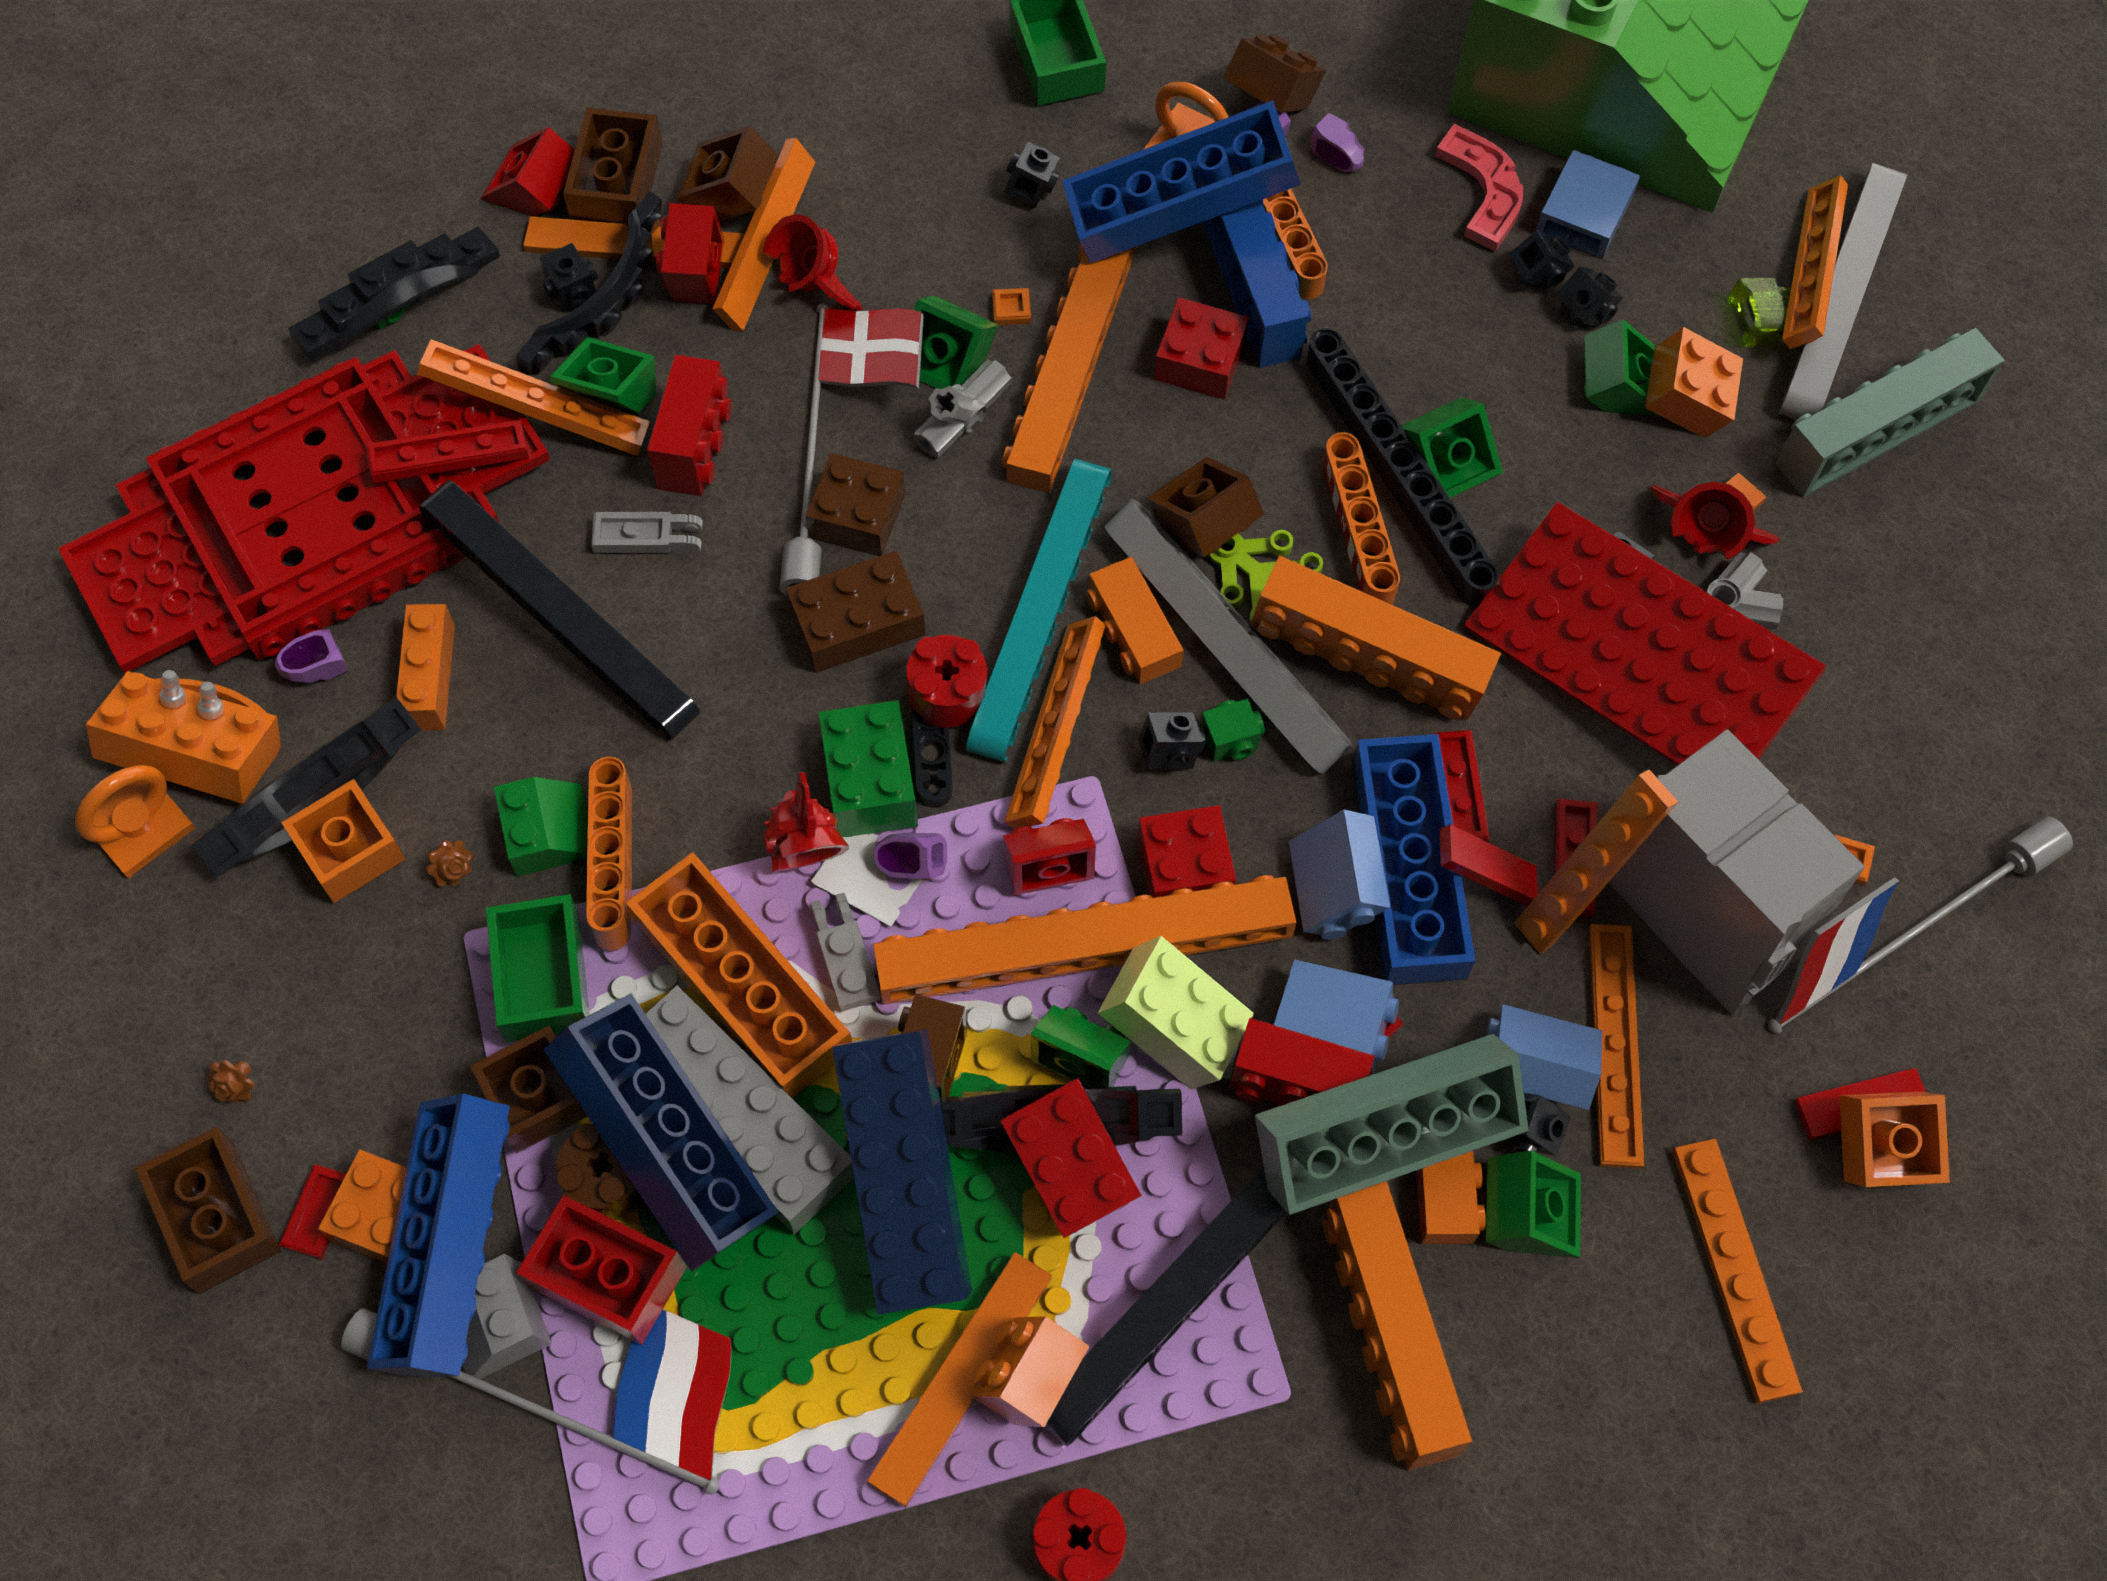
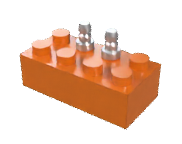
[86,670,281,804]

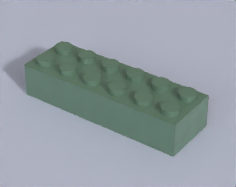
[1775,328,2005,497]
[1255,1034,1529,1215]

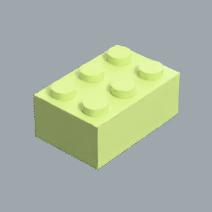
[1098,936,1254,1090]

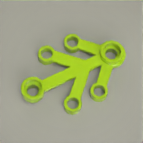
[1208,530,1323,632]

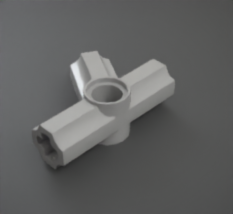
[914,359,1012,458]
[1706,552,1783,630]

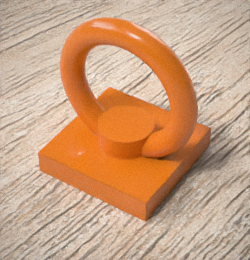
[1144,81,1229,149]
[75,765,196,878]

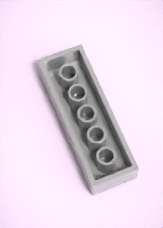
[646,986,854,1235]

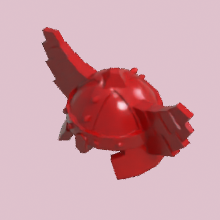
[762,214,863,311]
[1650,481,1779,560]
[763,772,849,872]

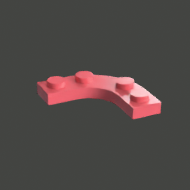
[1435,124,1523,252]

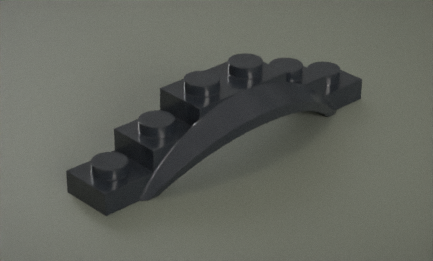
[516,191,663,376]
[288,227,500,361]
[190,696,422,877]
[939,1083,1183,1152]

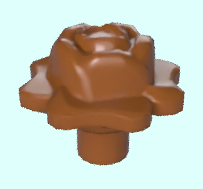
[426,840,474,887]
[206,1060,254,1103]

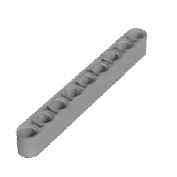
[1778,163,1907,420]
[1105,498,1352,774]

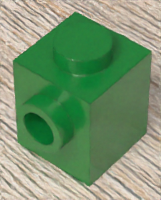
[1200,699,1265,762]

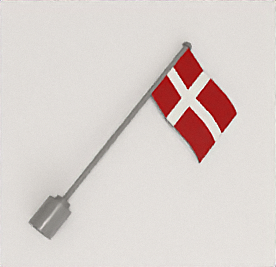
[779,303,924,596]

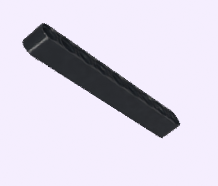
[1307,328,1499,607]
[418,480,700,741]
[1045,1167,1287,1447]

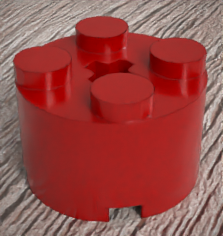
[906,635,987,728]
[1033,1488,1126,1581]

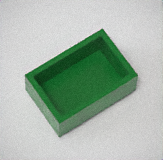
[1009,0,1106,106]
[819,700,918,838]
[486,894,590,1043]

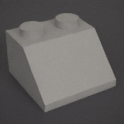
[463,1254,552,1379]

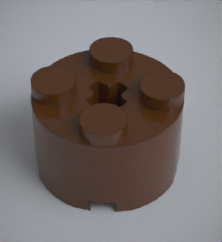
[556,1124,644,1220]

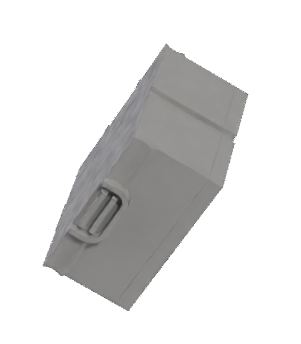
[1608,729,1865,1016]

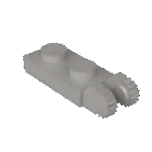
[591,512,703,553]
[811,893,881,1012]

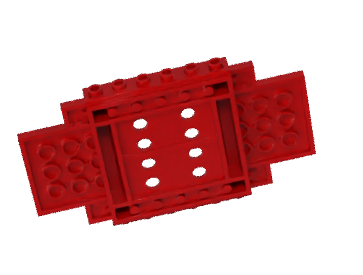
[58,343,551,673]

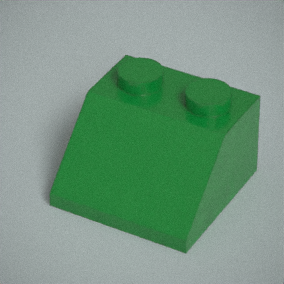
[914,295,999,389]
[1583,319,1658,415]
[550,337,657,413]
[1401,397,1503,498]
[494,777,588,877]
[1031,1005,1131,1087]
[1485,1150,1581,1258]

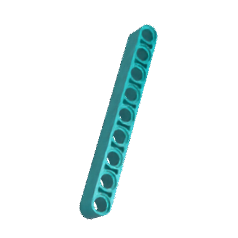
[966,459,1112,763]

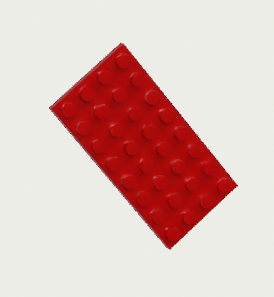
[1464,501,1826,766]

